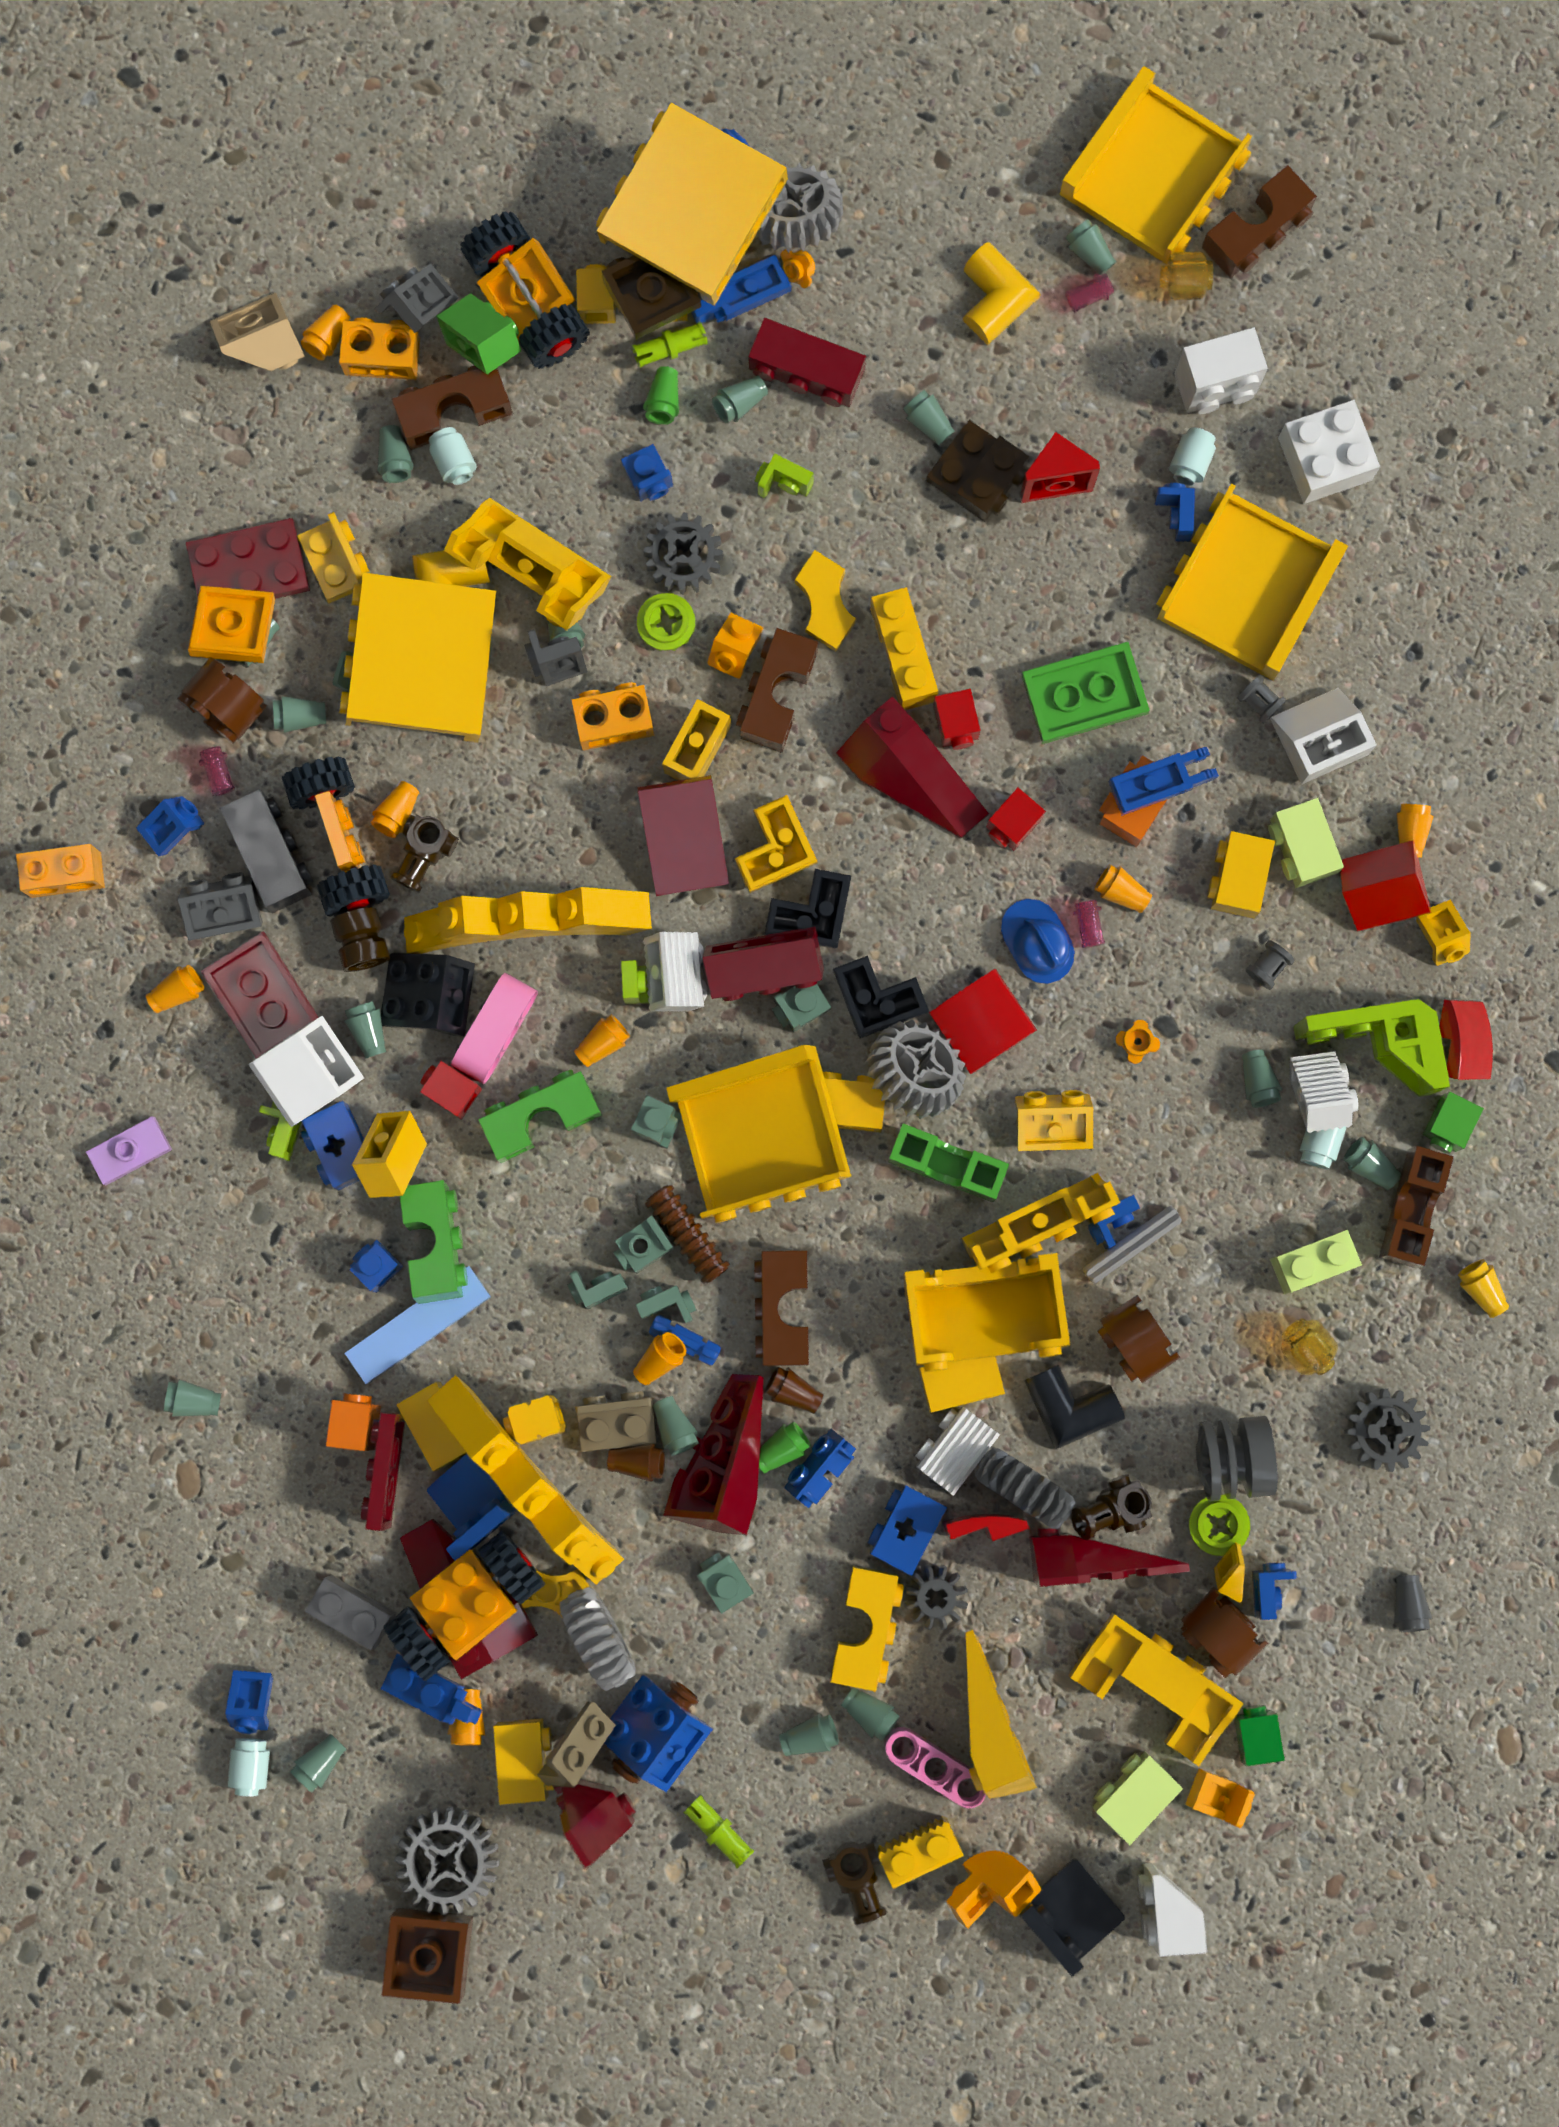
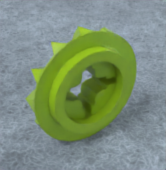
[637,593,695,652]
[1189,1494,1250,1556]

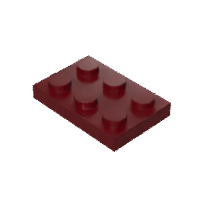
[186,518,310,599]
[361,1413,405,1531]

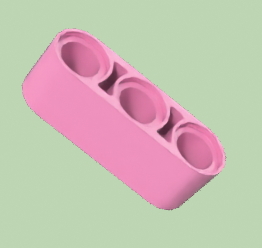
[451,973,538,1084]
[885,1727,986,1808]

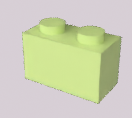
[1268,798,1344,888]
[1270,1230,1362,1294]
[1093,1751,1183,1845]

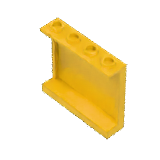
[1060,66,1252,265]
[596,103,788,306]
[1156,483,1348,681]
[339,572,496,743]
[666,1045,851,1223]

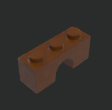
[1202,165,1317,279]
[392,365,513,450]
[736,628,819,753]
[1379,1146,1454,1268]
[754,1251,809,1366]

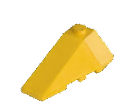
[966,1630,1037,1799]

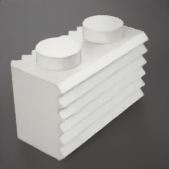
[643,932,707,1011]
[1289,1051,1358,1133]
[915,1407,999,1496]

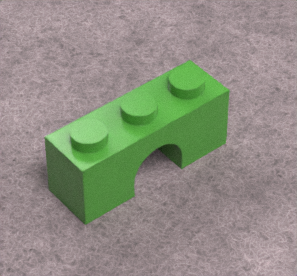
[478,1070,602,1163]
[888,1124,1009,1202]
[400,1180,468,1304]

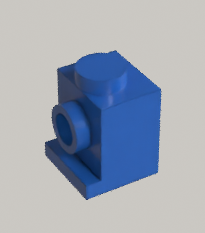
[349,1240,404,1293]

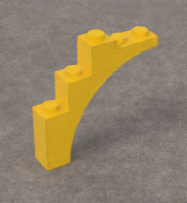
[404,887,652,954]
[427,1375,624,1585]

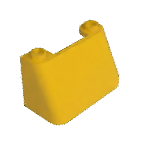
[903,1253,1070,1372]

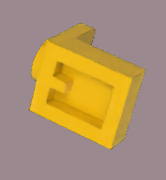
[1416,899,1471,966]

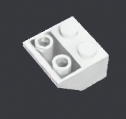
[1270,688,1377,785]
[248,1016,364,1127]
[1138,1863,1207,1957]

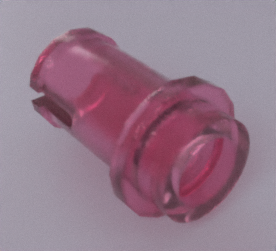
[1065,273,1114,313]
[198,746,235,796]
[1072,900,1106,948]

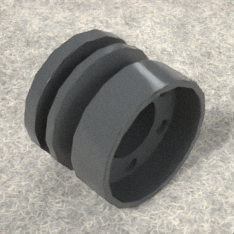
[1196,1416,1278,1502]

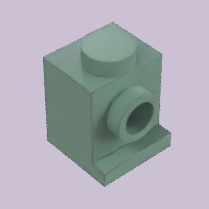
[631,1095,682,1149]
[613,1216,674,1274]

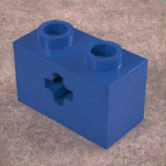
[301,1101,364,1191]
[867,1485,947,1576]

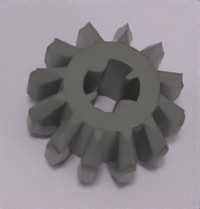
[904,1565,968,1630]

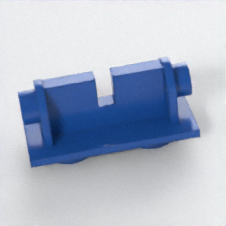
[784,1429,856,1508]

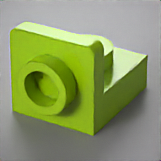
[755,453,814,498]
[621,960,649,1004]
[259,1101,302,1161]

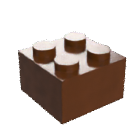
[382,1908,473,2004]

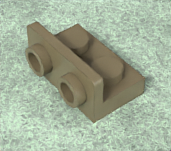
[575,1391,657,1452]
[537,1702,616,1787]

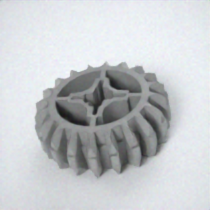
[755,163,843,253]
[866,1019,967,1119]
[560,1587,636,1691]
[394,1807,500,1915]

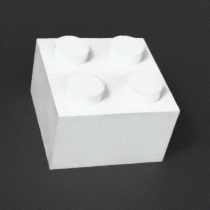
[1174,327,1268,414]
[1278,400,1380,504]

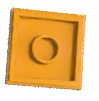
[188,586,275,663]

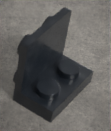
[381,953,475,1037]
[1020,1858,1125,1977]

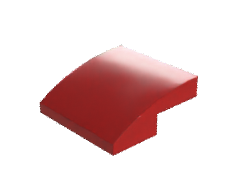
[929,969,1037,1074]
[1439,999,1493,1080]
[942,1514,1029,1541]

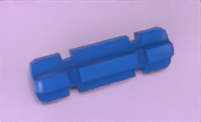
[649,1315,721,1366]

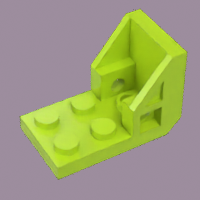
[1293,999,1450,1097]

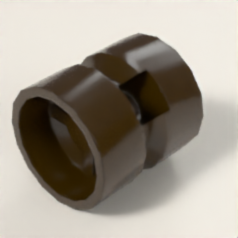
[330,907,390,972]

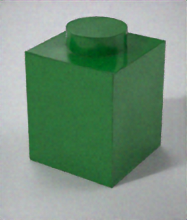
[1234,1705,1285,1766]

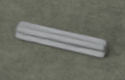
[1083,1206,1182,1284]

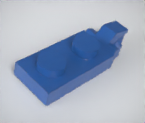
[691,255,792,324]
[381,1653,482,1724]

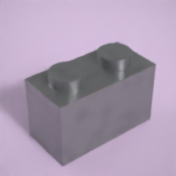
[305,1575,397,1650]

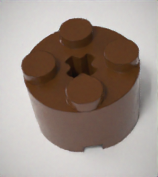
[177,657,267,744]
[1097,1294,1180,1383]
[1181,1587,1269,1678]

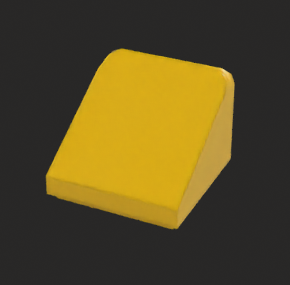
[1214,1543,1245,1603]

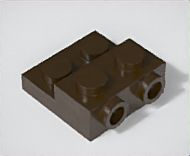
[602,255,701,339]
[926,419,1029,522]

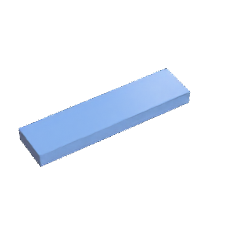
[344,1266,491,1384]

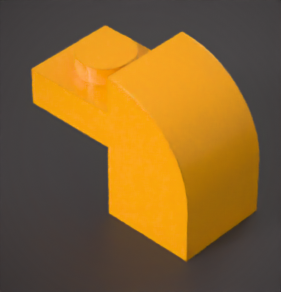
[946,1850,1042,1929]

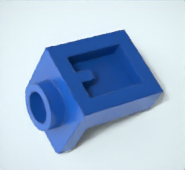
[621,444,673,502]
[1155,483,1195,542]
[136,796,204,856]
[1087,1195,1140,1249]
[1252,1563,1297,1620]
[225,1670,273,1734]

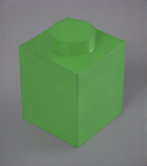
[1422,1091,1484,1154]

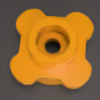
[780,249,815,288]
[1115,1020,1160,1064]

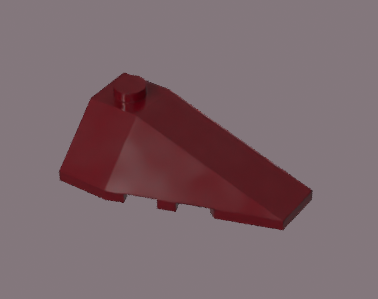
[836,696,989,839]
[663,1374,764,1536]
[400,1519,538,1680]
[1029,1527,1190,1587]
[553,1779,636,1869]

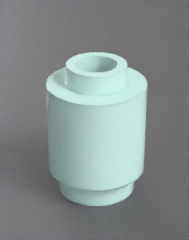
[429,427,477,485]
[1169,427,1216,486]
[1299,1126,1347,1170]
[228,1738,270,1796]

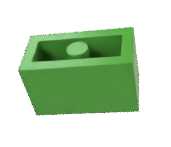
[436,293,521,374]

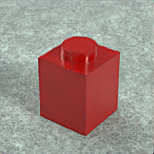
[933,688,981,750]
[986,787,1046,851]
[420,1061,482,1120]

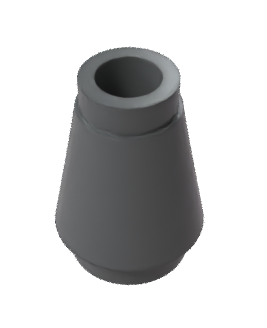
[1394,1575,1433,1632]

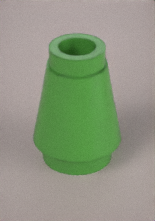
[643,366,679,425]
[759,1421,811,1474]

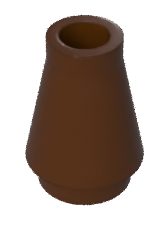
[765,1366,824,1414]
[607,1444,665,1482]

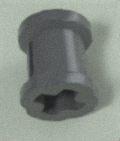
[1237,674,1287,724]
[1245,940,1295,990]

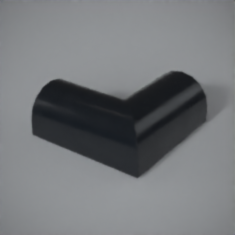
[764,869,851,949]
[833,956,929,1039]
[1024,1365,1125,1450]

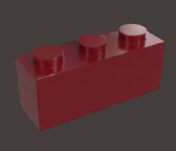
[748,317,866,408]
[702,927,824,1001]

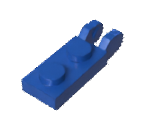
[1108,747,1219,816]

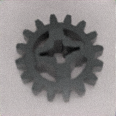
[643,512,723,595]
[1344,1389,1430,1472]

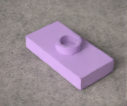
[86,1116,172,1185]

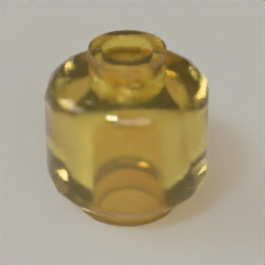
[1160,251,1213,300]
[1281,1318,1338,1375]

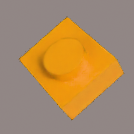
[707,613,764,679]
[1185,1768,1255,1828]

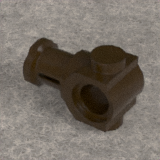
[390,815,459,893]
[1071,1474,1152,1540]
[822,1842,887,1925]

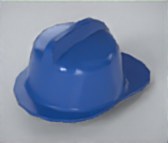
[1001,899,1075,984]

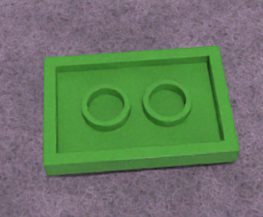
[1021,642,1150,745]

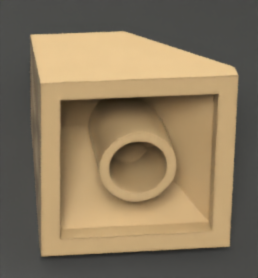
[210,292,305,371]

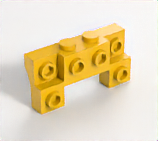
[444,498,611,630]
[961,1173,1120,1274]
[1068,1613,1244,1766]

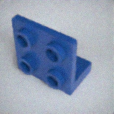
[427,1454,518,1561]
[604,1675,713,1792]

